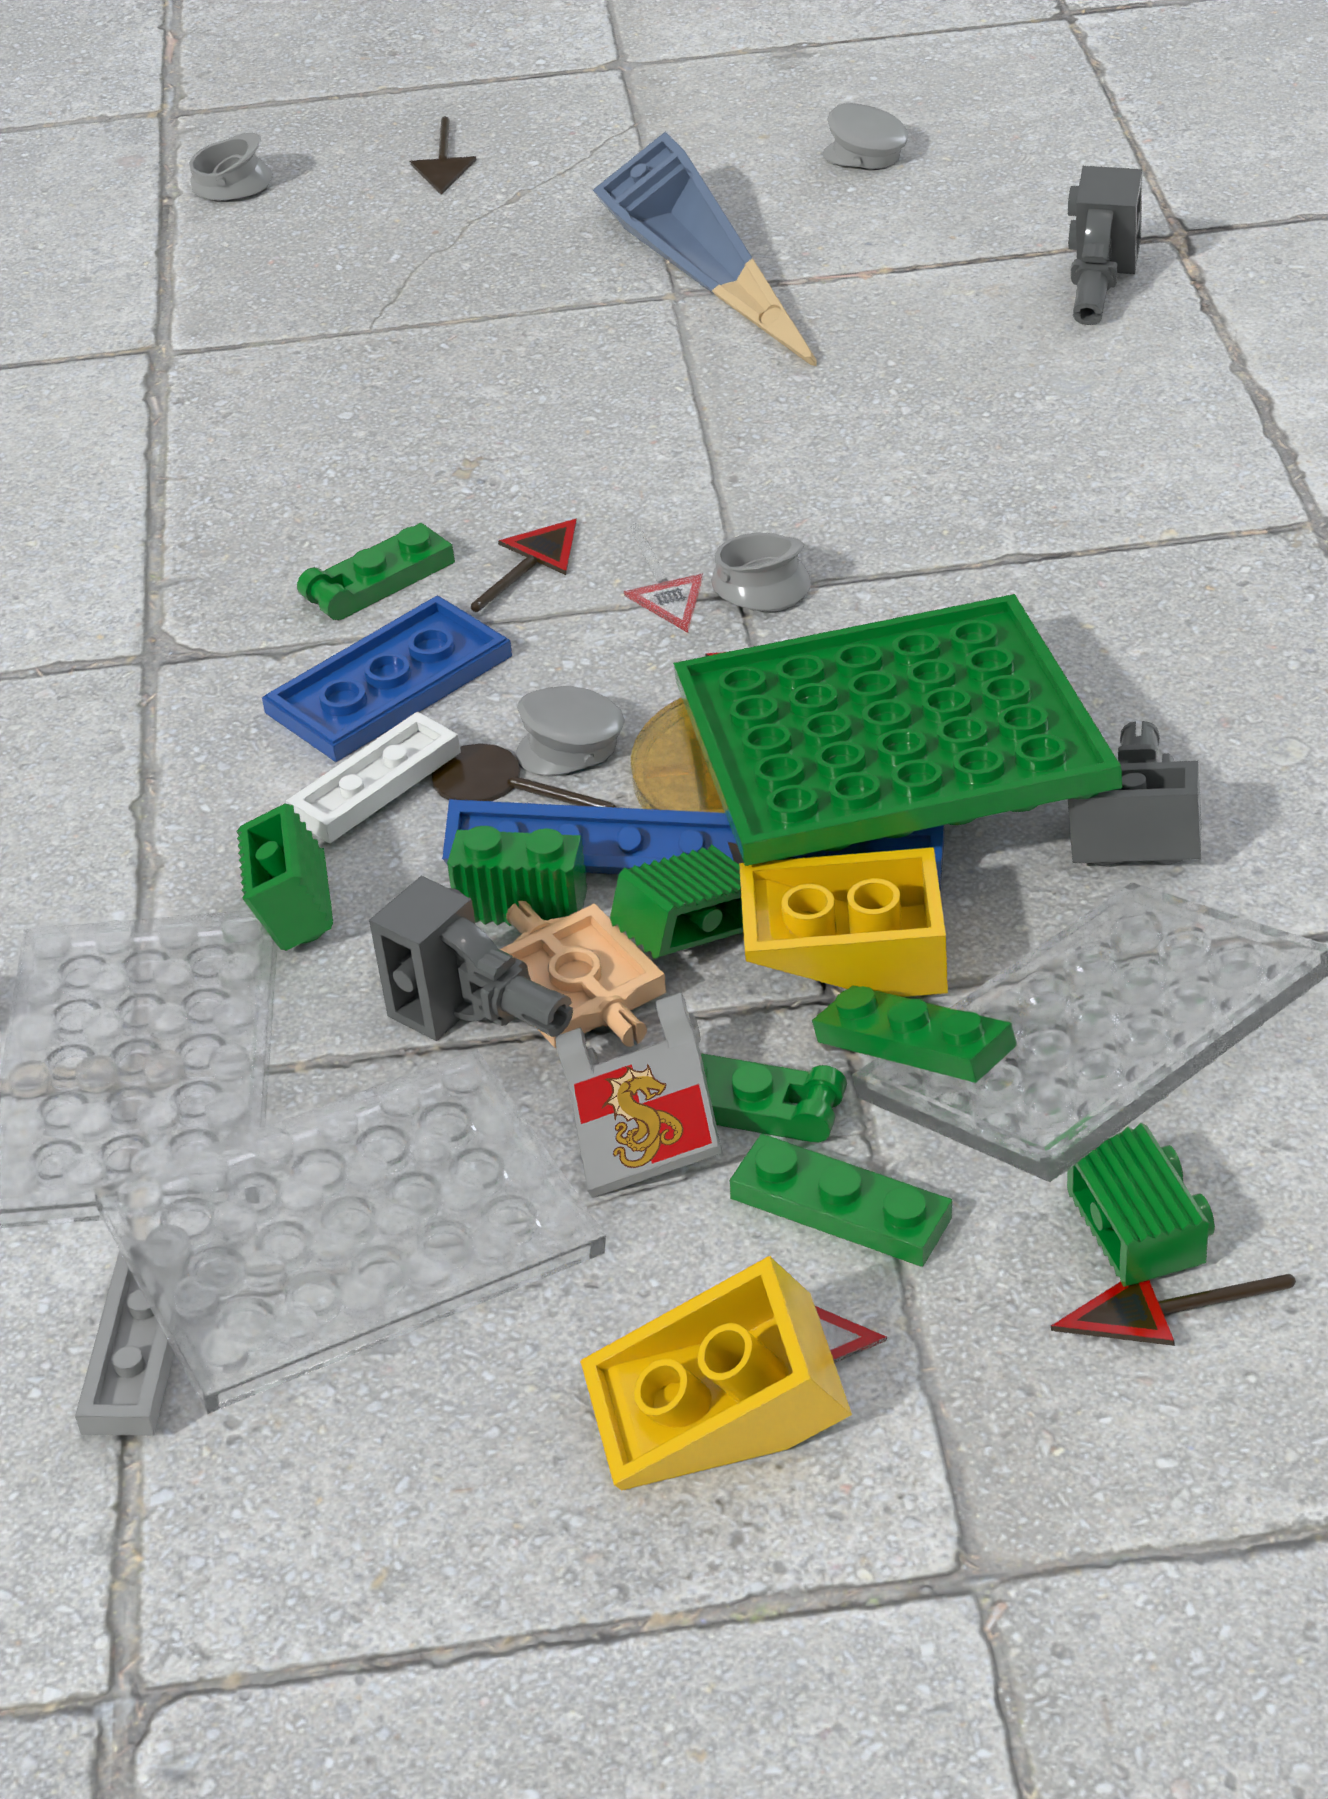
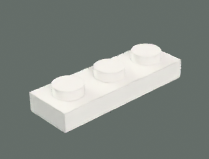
[286,711,461,844]

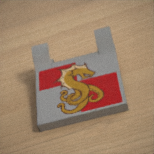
[555,992,723,1198]

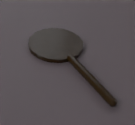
[432,743,616,807]

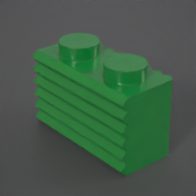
[236,803,333,951]
[447,826,587,926]
[610,844,744,959]
[1067,1123,1215,1287]

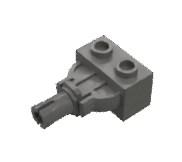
[1068,166,1142,325]
[1067,721,1202,866]
[369,875,573,1041]

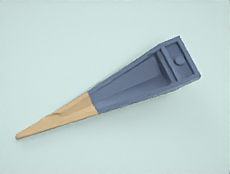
[593,132,817,366]

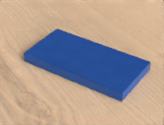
[262,595,512,762]

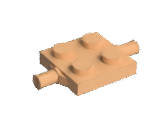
[500,901,666,1048]

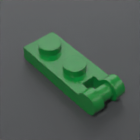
[297,523,455,621]
[701,1053,847,1142]

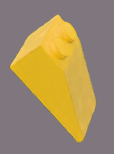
[739,847,948,997]
[580,1255,852,1491]

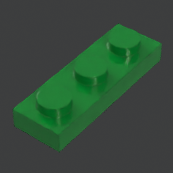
[812,985,1017,1083]
[729,1133,952,1267]

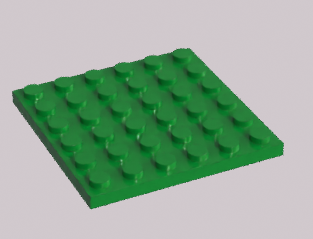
[673,594,1122,866]

